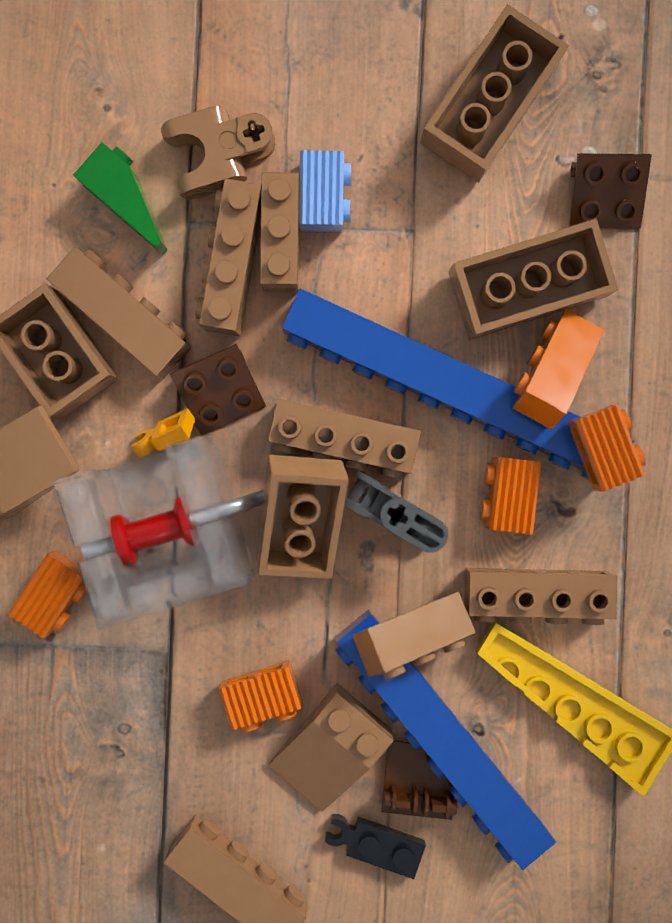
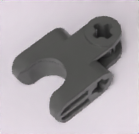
[345,470,448,553]

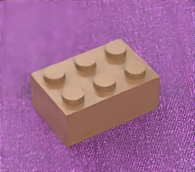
[0,283,120,420]
[256,455,349,579]

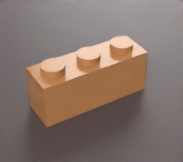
[260,172,300,292]
[352,591,476,680]

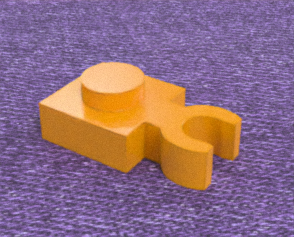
[131,408,196,458]

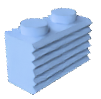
[299,150,351,232]

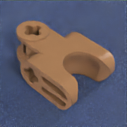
[161,106,275,200]

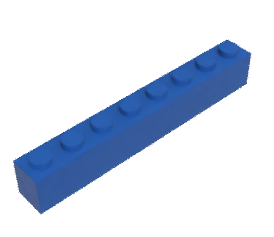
[335,609,556,871]

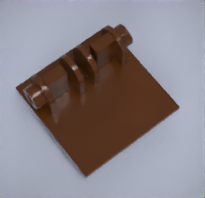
[569,153,652,228]
[170,344,266,436]
[381,741,457,820]

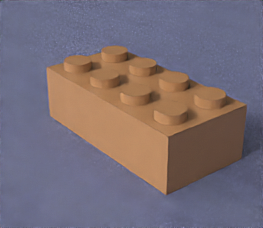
[420,4,569,183]
[449,218,619,340]

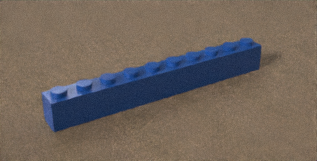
[282,288,634,480]

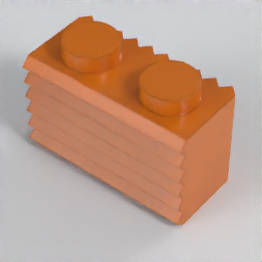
[568,404,646,492]
[480,457,542,535]
[7,550,92,638]
[218,660,302,732]

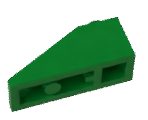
[73,142,167,255]

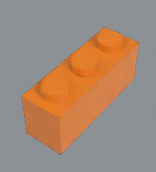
[513,309,604,430]

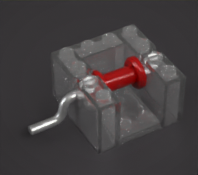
[53,436,264,630]

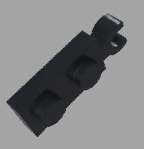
[325,814,426,879]

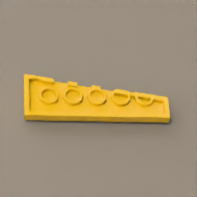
[475,621,672,797]

